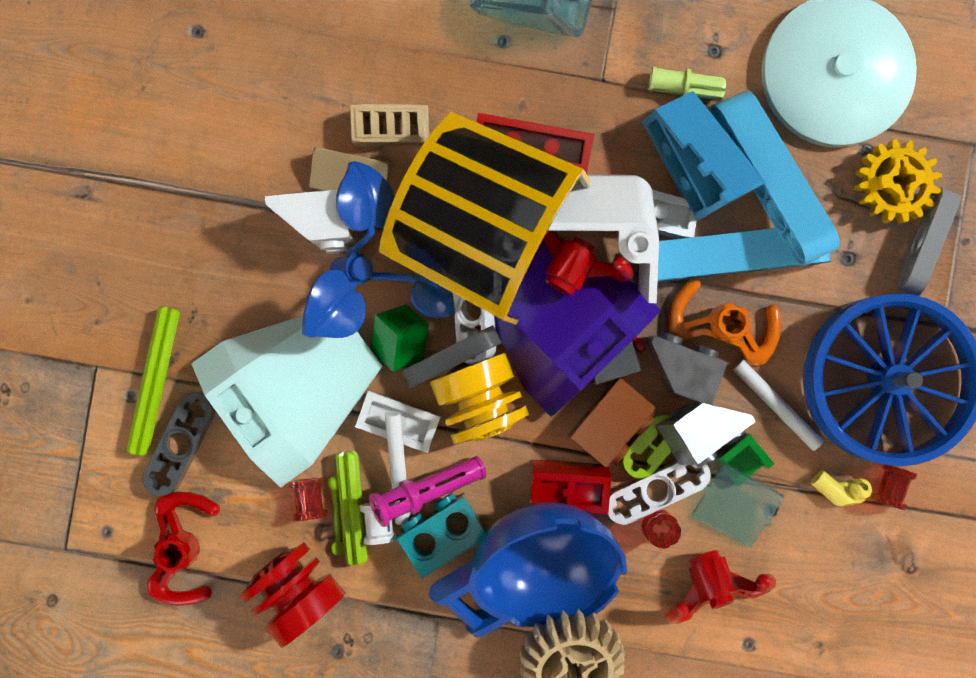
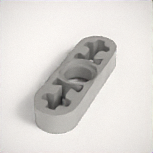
[897,187,961,296]

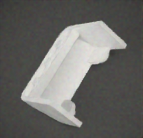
[492,174,659,303]

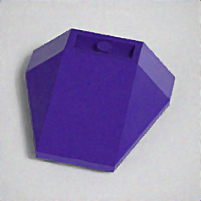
[475,241,661,417]

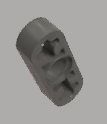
[401,325,502,388]
[143,392,216,496]

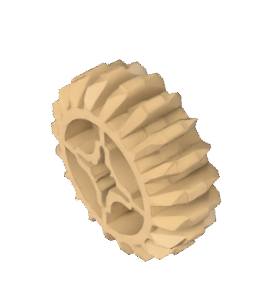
[520,609,625,678]

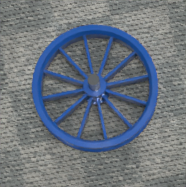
[803,294,976,466]

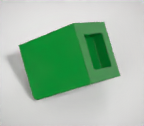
[371,304,429,372]
[715,433,774,486]

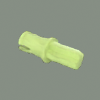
[648,66,726,100]

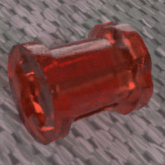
[871,465,917,511]
[289,477,328,521]
[641,509,681,549]

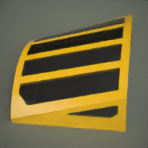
[379,112,591,325]

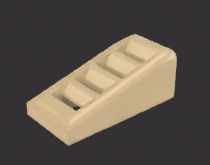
[350,104,430,147]

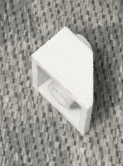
[265,190,358,254]

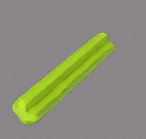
[335,451,367,565]

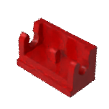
[530,460,612,514]

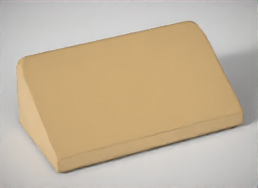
[309,147,392,191]

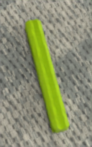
[126,306,180,456]

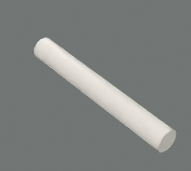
[732,359,824,451]
[385,411,410,525]

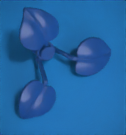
[302,161,455,338]

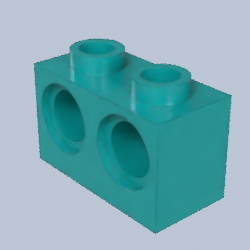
[397,493,488,578]

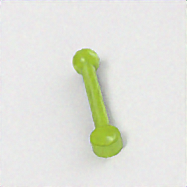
[327,476,344,556]

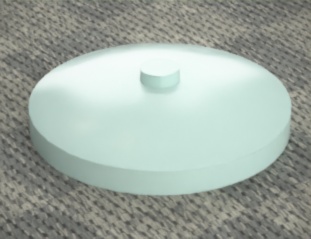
[761,0,917,148]

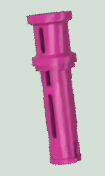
[369,456,486,527]

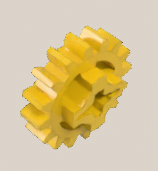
[854,139,942,224]

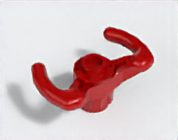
[542,231,634,297]
[146,492,220,606]
[665,550,776,624]

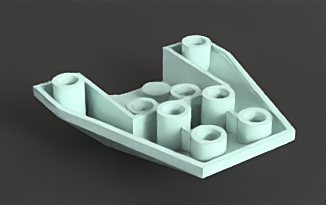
[192,316,383,488]

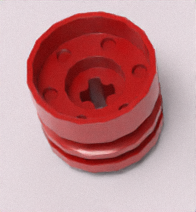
[239,542,346,648]

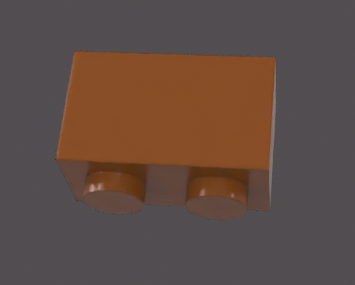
[568,378,656,467]

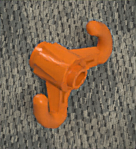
[668,277,782,366]

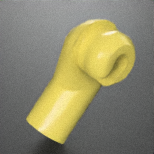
[810,470,872,507]

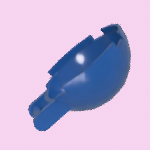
[429,502,627,638]

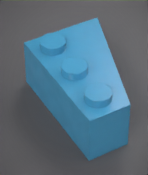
[642,91,766,221]

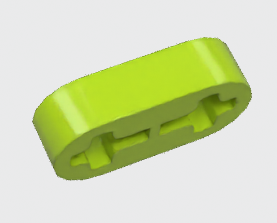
[621,414,671,479]

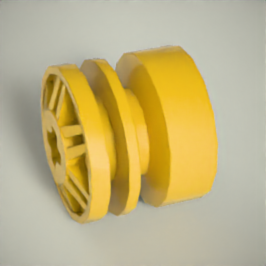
[430,353,529,444]

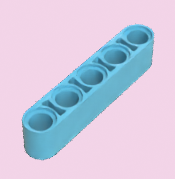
[711,90,840,266]
[658,228,831,282]

